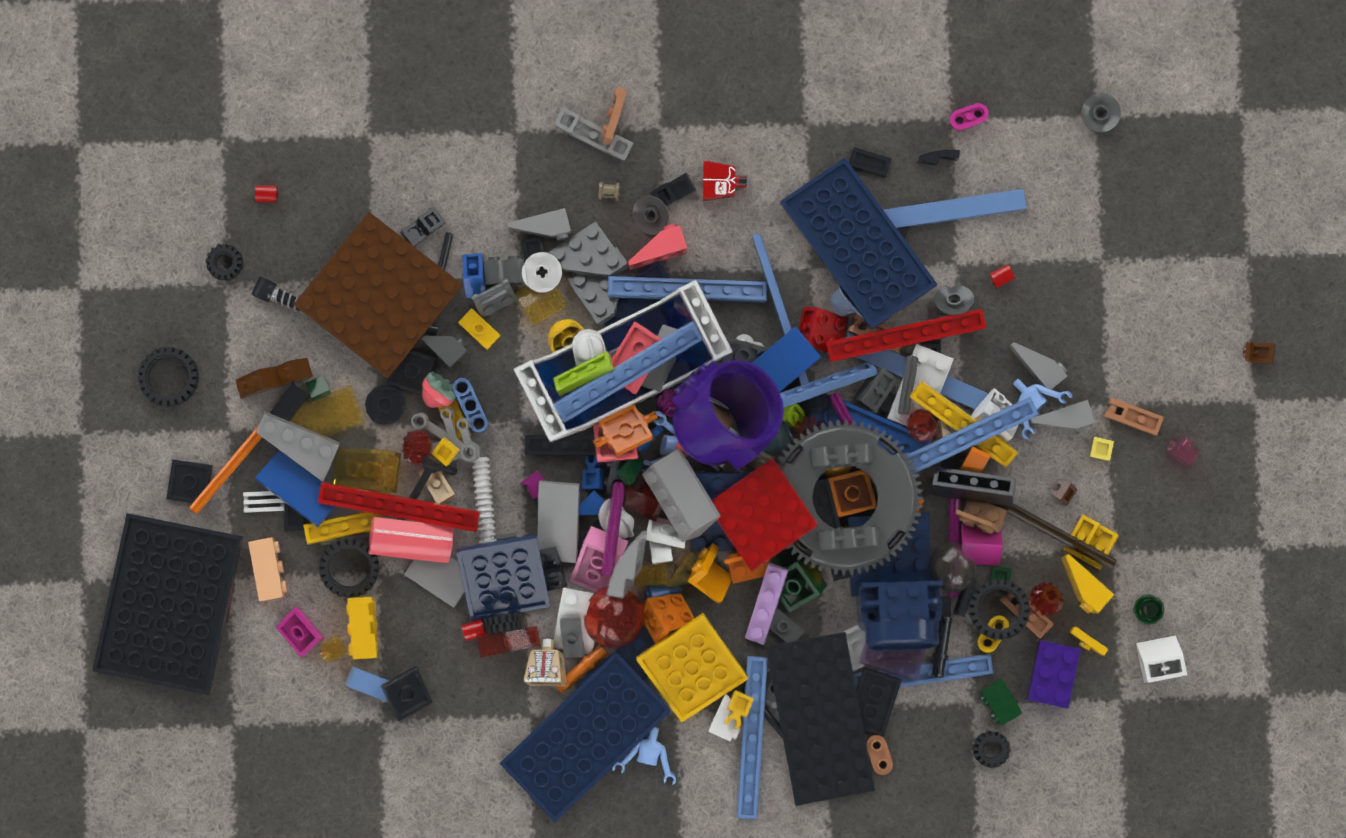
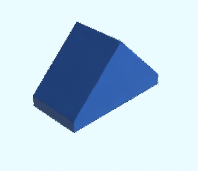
[579,491,605,516]

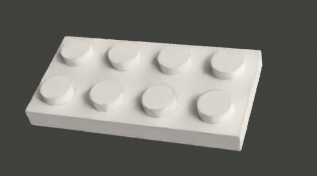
[887,344,953,433]

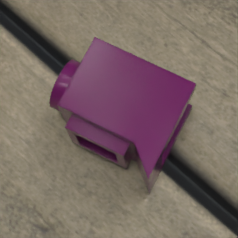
[656,389,677,417]
[520,470,545,500]

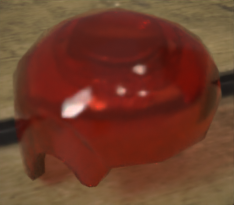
[906,409,937,442]

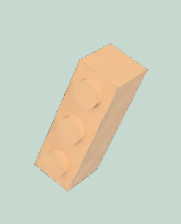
[248,537,288,602]

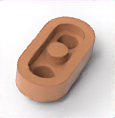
[866,735,893,775]

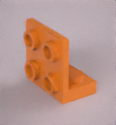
[724,553,770,584]
[639,593,694,644]

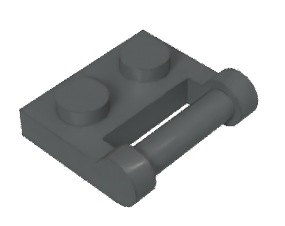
[471,278,517,318]

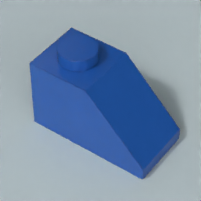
[462,253,486,298]

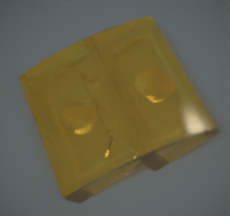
[514,277,568,326]

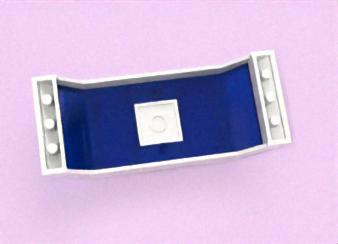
[514,280,732,442]

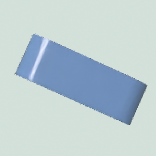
[453,378,489,434]
[345,666,389,702]

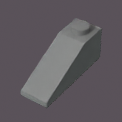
[507,208,572,240]
[1009,342,1067,390]
[1029,400,1096,432]

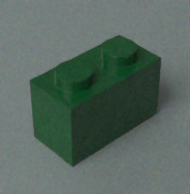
[979,679,1023,726]

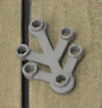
[411,407,480,462]

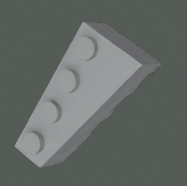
[256,412,340,482]

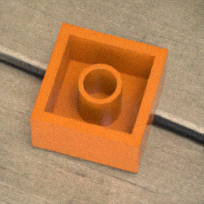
[829,470,876,519]

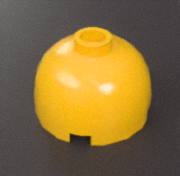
[548,319,585,360]

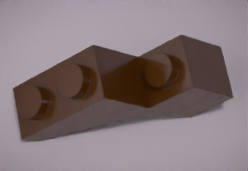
[236,358,313,399]

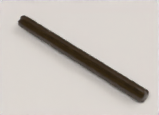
[990,503,1117,570]

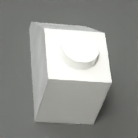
[649,541,673,565]
[708,695,741,741]

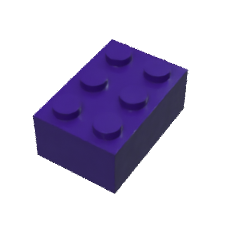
[1026,640,1081,709]

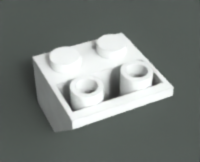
[971,388,1018,442]
[1136,636,1187,683]

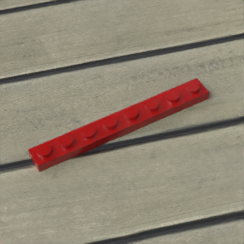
[826,309,986,363]
[318,482,481,532]

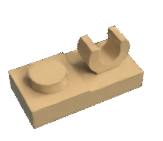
[419,469,456,504]

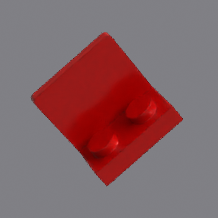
[798,307,848,353]

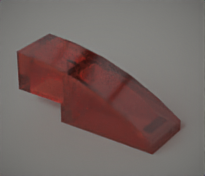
[477,626,541,658]

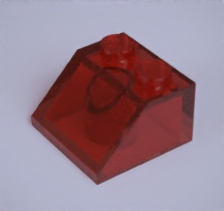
[622,467,662,522]

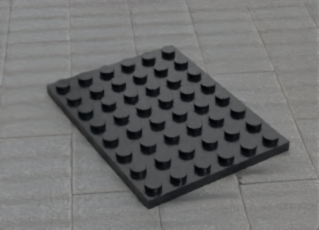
[92,513,244,695]

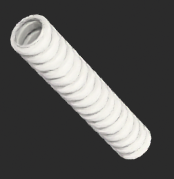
[472,457,497,544]

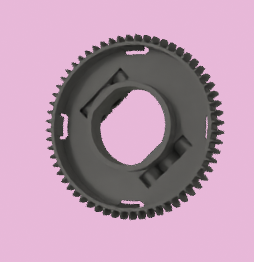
[778,420,923,575]

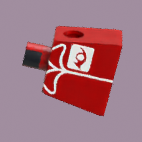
[703,161,747,201]

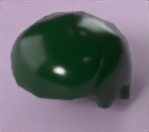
[1133,594,1165,625]

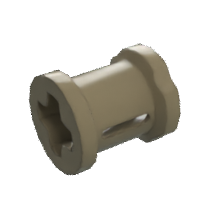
[598,182,620,201]

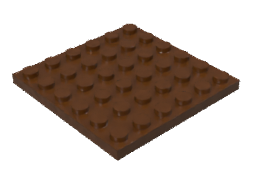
[293,212,463,379]

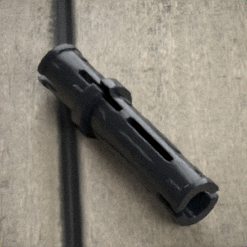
[931,616,953,678]

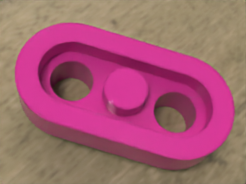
[949,103,989,131]

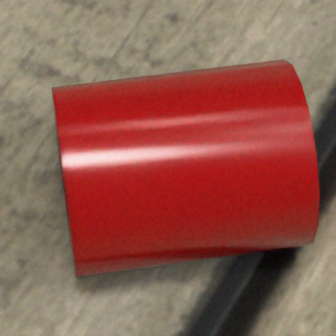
[255,185,278,202]
[989,264,1015,289]
[461,619,486,641]

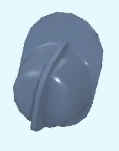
[830,284,864,318]

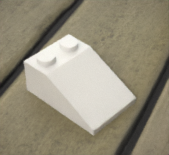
[554,588,603,654]

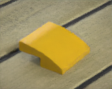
[1063,514,1119,570]

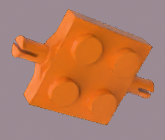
[593,404,658,457]

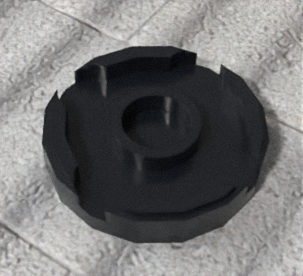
[365,385,405,425]

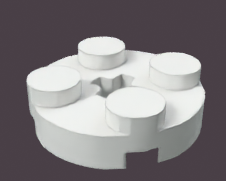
[522,252,562,292]

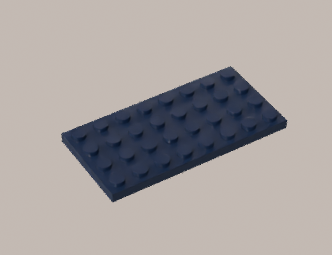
[780,158,937,330]
[499,652,672,822]

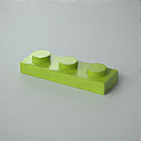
[553,351,614,396]

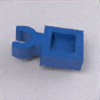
[582,455,604,491]

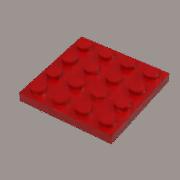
[712,458,819,572]

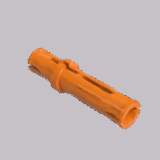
[556,644,608,694]

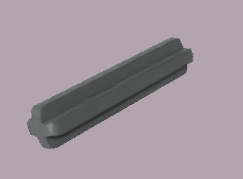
[898,356,918,415]

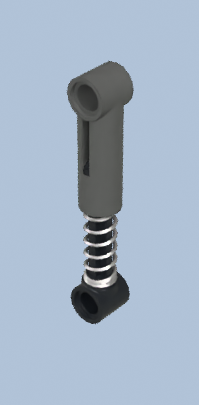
[251,276,316,323]

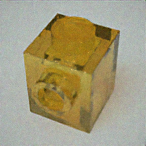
[320,635,349,663]

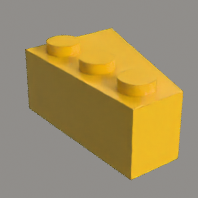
[346,597,379,660]

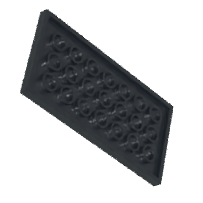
[766,632,875,806]

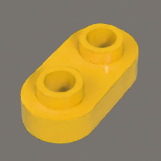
[978,616,1009,653]

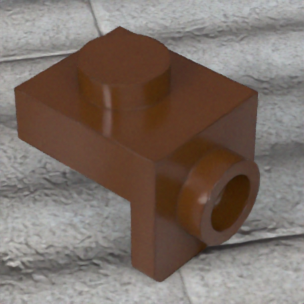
[1243,341,1276,365]

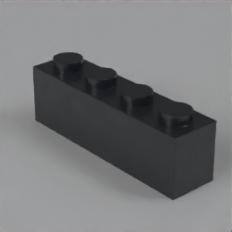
[932,467,1016,507]

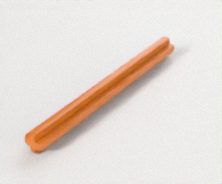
[190,424,262,514]

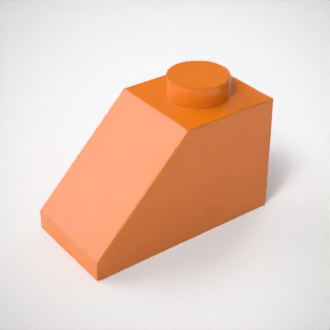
[959,446,991,473]

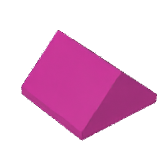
[959,524,1003,566]
[276,606,325,658]

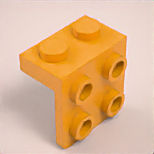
[688,543,732,603]

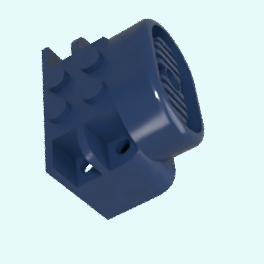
[856,581,943,651]

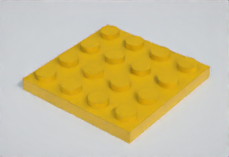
[636,613,749,723]

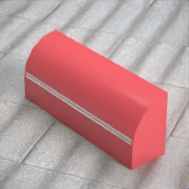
[369,517,454,563]

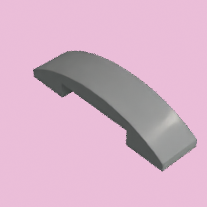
[554,107,633,161]

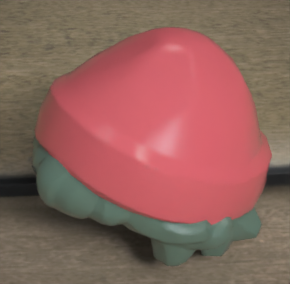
[422,372,456,408]

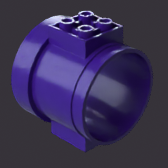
[671,360,784,470]

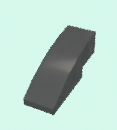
[642,325,678,392]

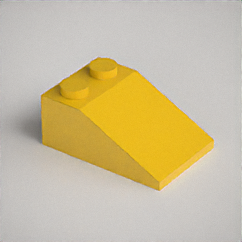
[1061,554,1114,614]

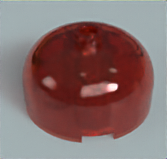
[584,586,645,648]

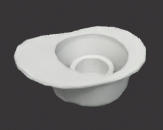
[572,329,606,366]
[599,499,634,539]

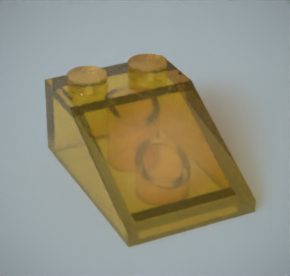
[334,448,401,493]

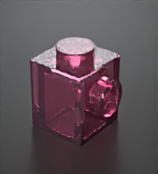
[1166,437,1200,468]

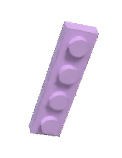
[745,563,789,645]

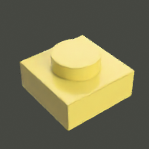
[1089,437,1114,461]

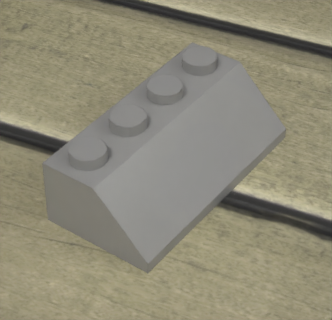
[642,449,720,542]

